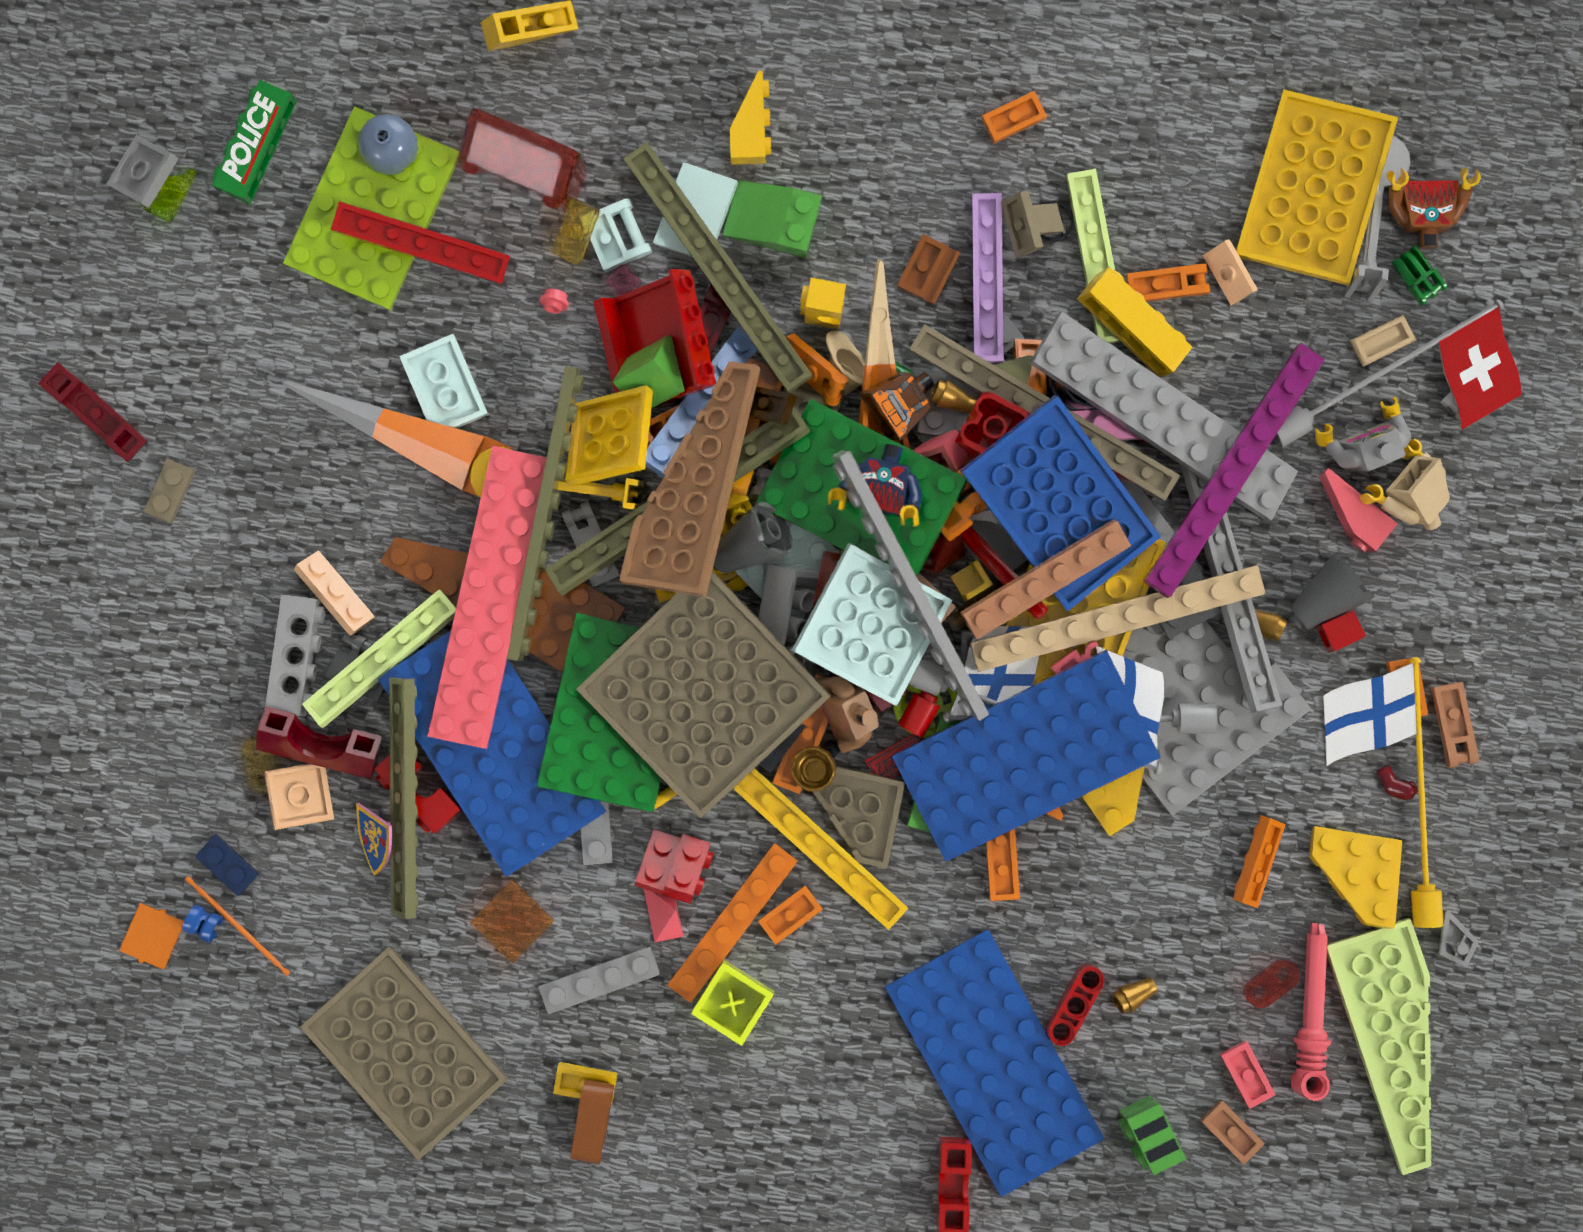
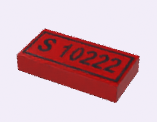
[865,734,921,778]

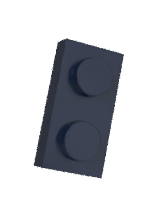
[195,834,260,896]

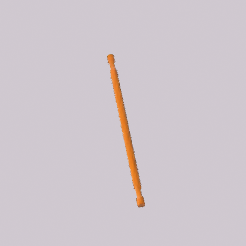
[185,876,291,977]

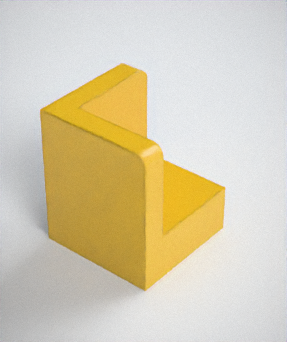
[950,560,993,602]

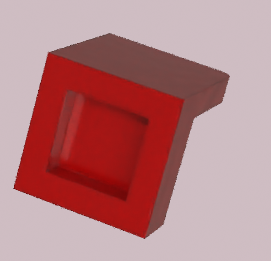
[1316,610,1366,653]

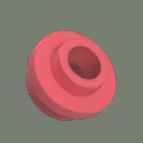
[539,288,569,314]

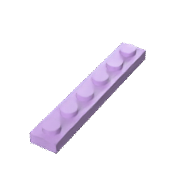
[972,193,1004,364]

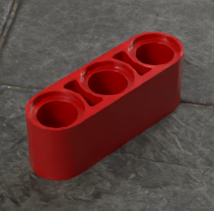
[1045,964,1104,1046]

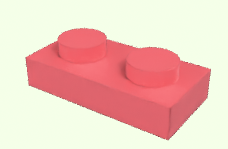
[1219,1040,1276,1109]

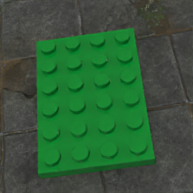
[755,398,967,577]
[536,613,661,813]

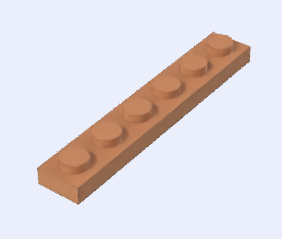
[960,519,1131,640]

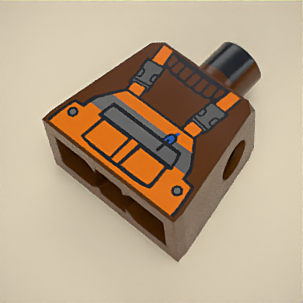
[859,372,934,440]

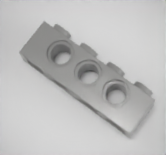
[265,594,325,717]

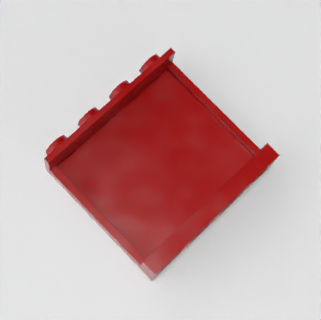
[593,269,716,409]

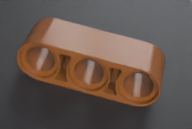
[570,1079,614,1165]

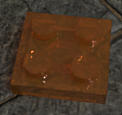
[471,879,555,964]

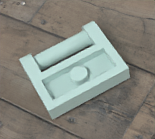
[581,198,652,273]

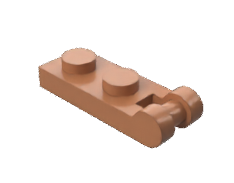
[1431,682,1479,768]

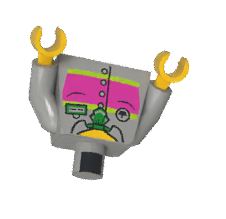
[1315,397,1411,471]

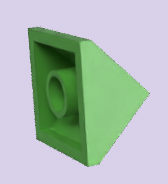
[613,335,684,408]

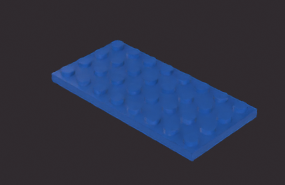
[378,631,607,877]
[892,649,1161,862]
[885,929,1105,1197]

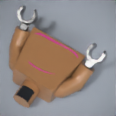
[816,675,879,759]

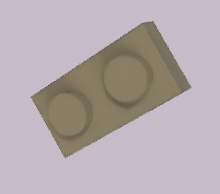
[143,458,196,524]

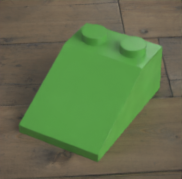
[722,180,822,258]

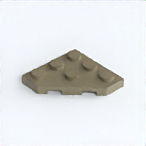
[813,766,906,869]

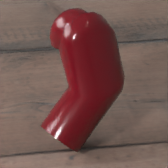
[1376,765,1418,800]

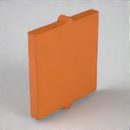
[119,903,184,970]

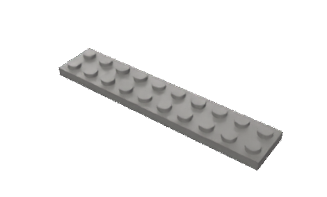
[1029,312,1298,521]

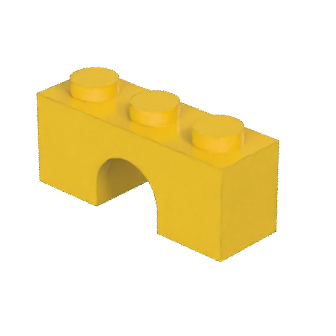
[800,278,846,330]

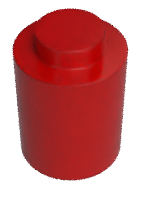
[898,691,941,737]

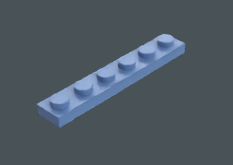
[645,327,757,478]

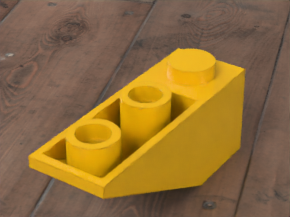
[730,70,771,165]

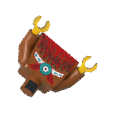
[1386,167,1481,249]

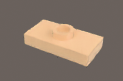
[1203,239,1258,305]

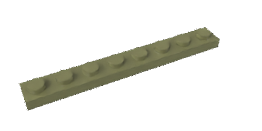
[389,677,418,919]

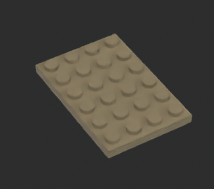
[300,946,508,1161]

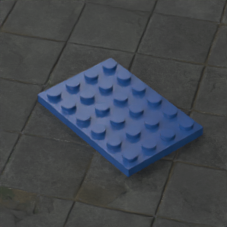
[960,395,1161,611]

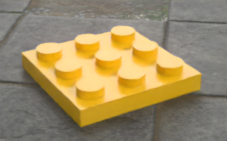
[565,385,653,486]

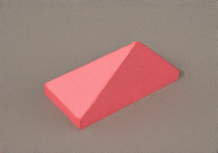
[644,889,684,942]

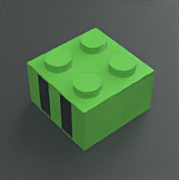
[1117,1095,1186,1175]

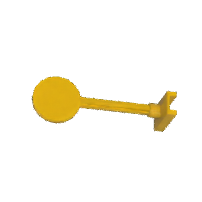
[470,447,644,510]

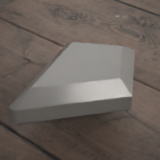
[1438,910,1479,968]

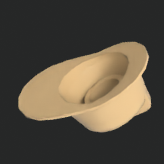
[826,330,865,396]

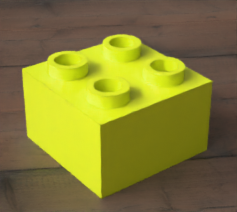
[691,959,774,1046]

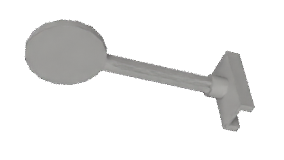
[1344,136,1411,302]

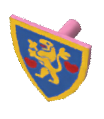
[356,803,392,875]

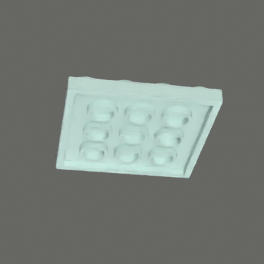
[792,544,952,706]

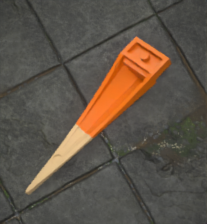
[859,259,910,449]

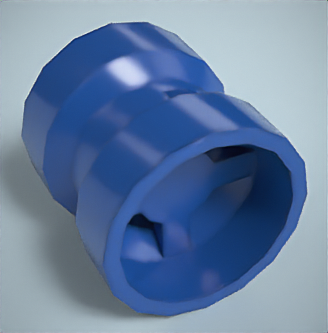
[182,904,223,943]

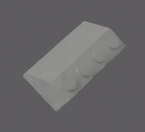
[758,564,832,676]

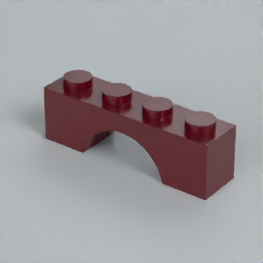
[256,706,382,780]

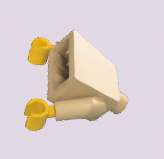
[1360,439,1450,530]

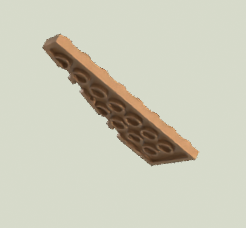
[619,361,760,597]

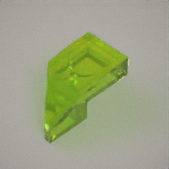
[144,169,196,223]

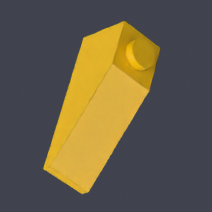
[480,0,579,51]

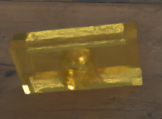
[551,198,601,265]

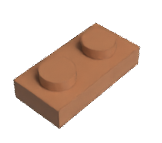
[1200,1099,1265,1165]

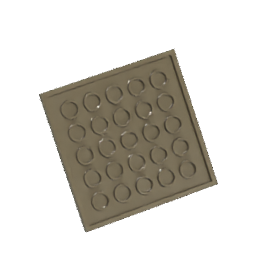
[576,571,831,819]

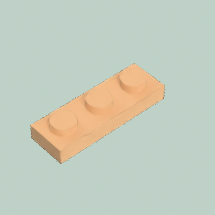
[294,551,375,636]

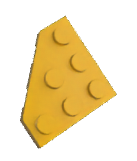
[1082,767,1145,836]
[1309,826,1402,929]

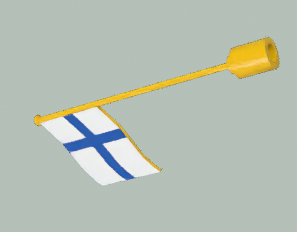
[1323,657,1443,928]

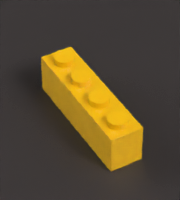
[1077,267,1192,378]

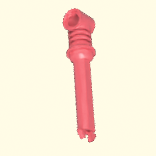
[1291,923,1331,1101]

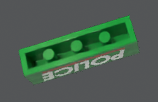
[212,80,297,205]

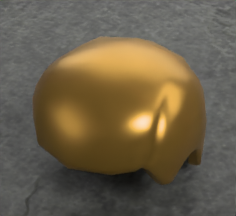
[791,746,836,792]

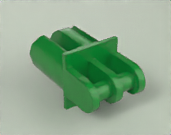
[1391,245,1447,306]

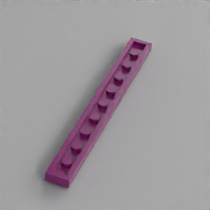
[1143,343,1325,598]

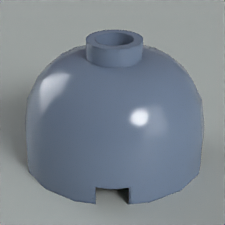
[358,114,419,175]

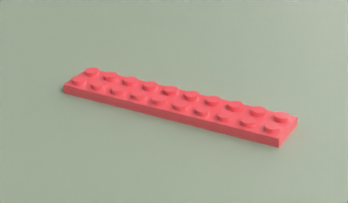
[428,446,547,749]

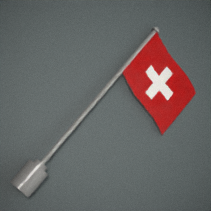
[1273,299,1522,448]

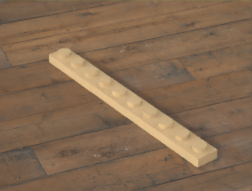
[970,565,1266,672]

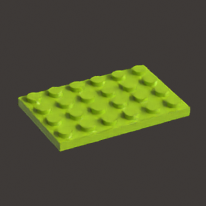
[283,106,461,311]

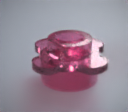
[606,264,641,296]

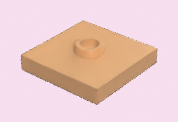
[264,764,334,830]

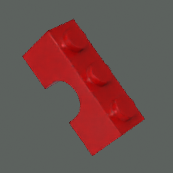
[374,754,462,834]
[936,1137,972,1232]

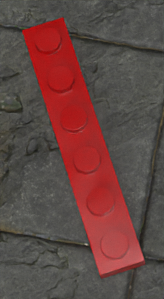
[331,201,510,285]

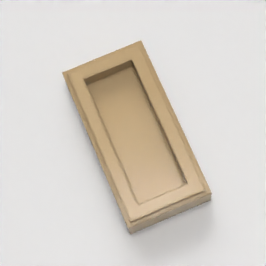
[1350,315,1416,367]

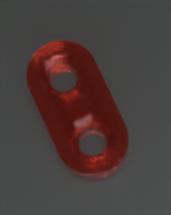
[1244,959,1300,1008]

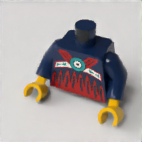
[827,444,923,526]

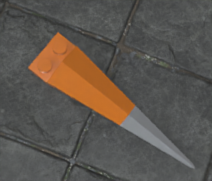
[282,381,514,497]

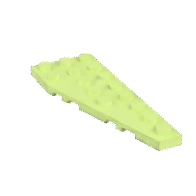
[1327,918,1431,1175]

